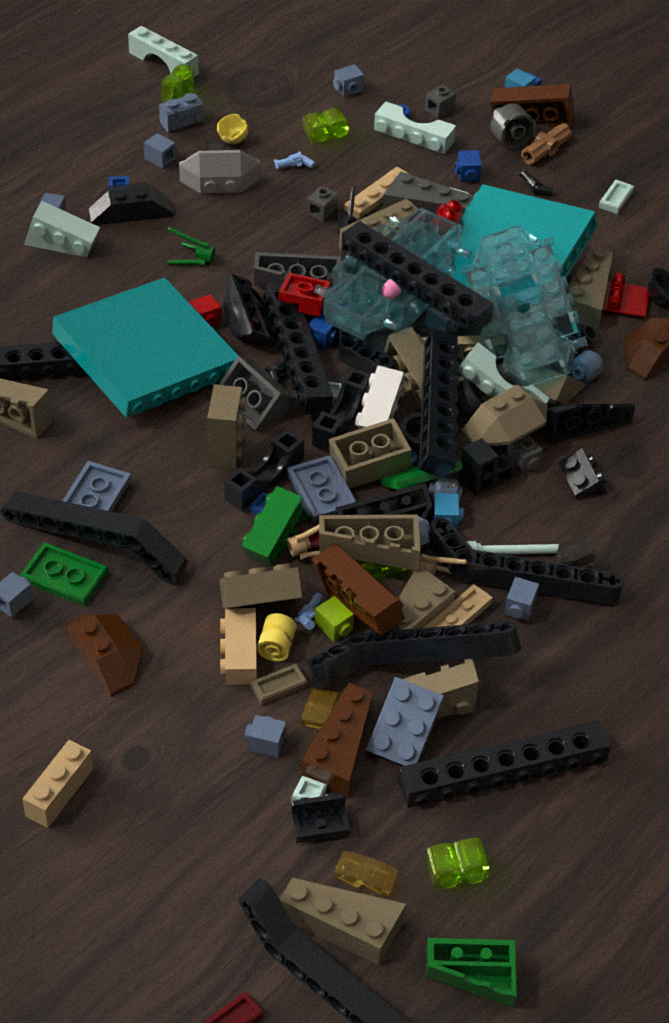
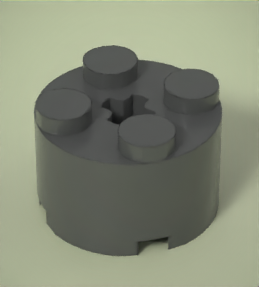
[490,104,537,151]

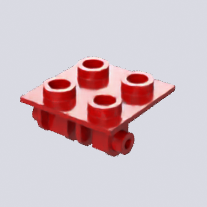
[602,273,649,318]

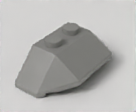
[179,150,261,194]

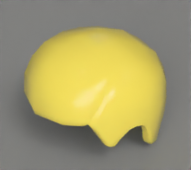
[217,114,249,145]

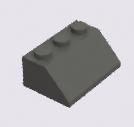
[219,355,296,431]

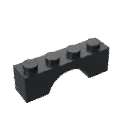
[312,368,371,452]
[224,429,305,511]

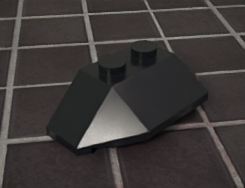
[89,182,174,225]
[223,273,277,341]
[335,483,432,519]

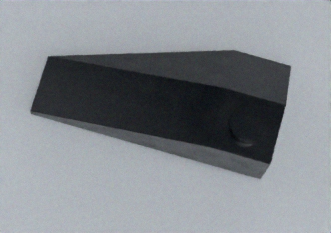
[540,404,635,445]

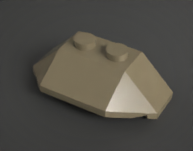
[461,385,547,446]

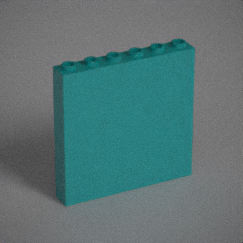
[431,185,598,320]
[52,277,238,418]

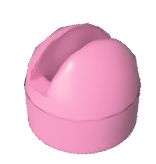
[382,279,402,299]

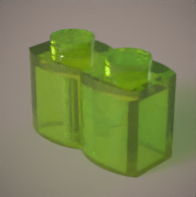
[161,64,194,103]
[303,108,348,143]
[426,838,489,889]

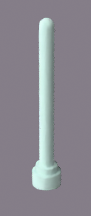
[466,541,580,555]

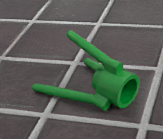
[167,227,215,266]

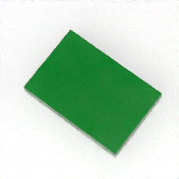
[380,460,463,490]
[19,542,109,607]

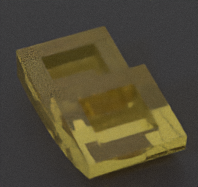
[301,688,339,729]
[333,851,398,897]

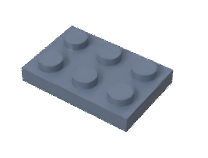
[287,455,356,523]
[62,461,131,512]
[366,677,445,766]

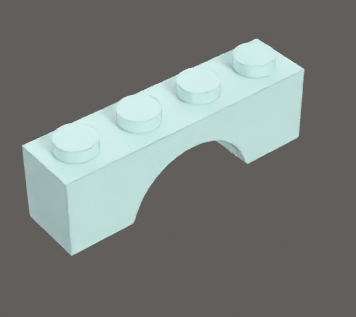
[128,26,198,83]
[374,101,456,154]
[458,342,549,403]

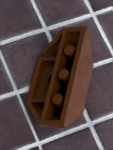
[625,318,669,381]
[62,614,143,696]

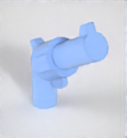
[274,151,315,169]
[294,592,324,630]

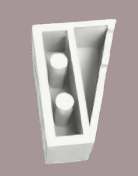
[355,366,406,429]

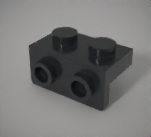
[558,448,607,500]
[291,793,350,843]

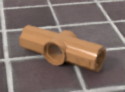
[521,123,572,165]

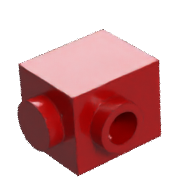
[188,294,223,326]

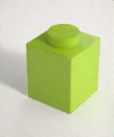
[315,596,354,642]

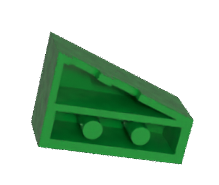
[242,486,309,567]
[426,938,517,1008]

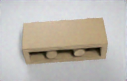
[220,608,257,685]
[22,740,93,828]

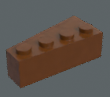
[490,84,576,130]
[312,543,405,636]
[301,683,373,799]

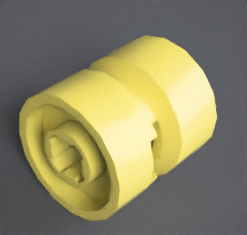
[256,613,297,662]

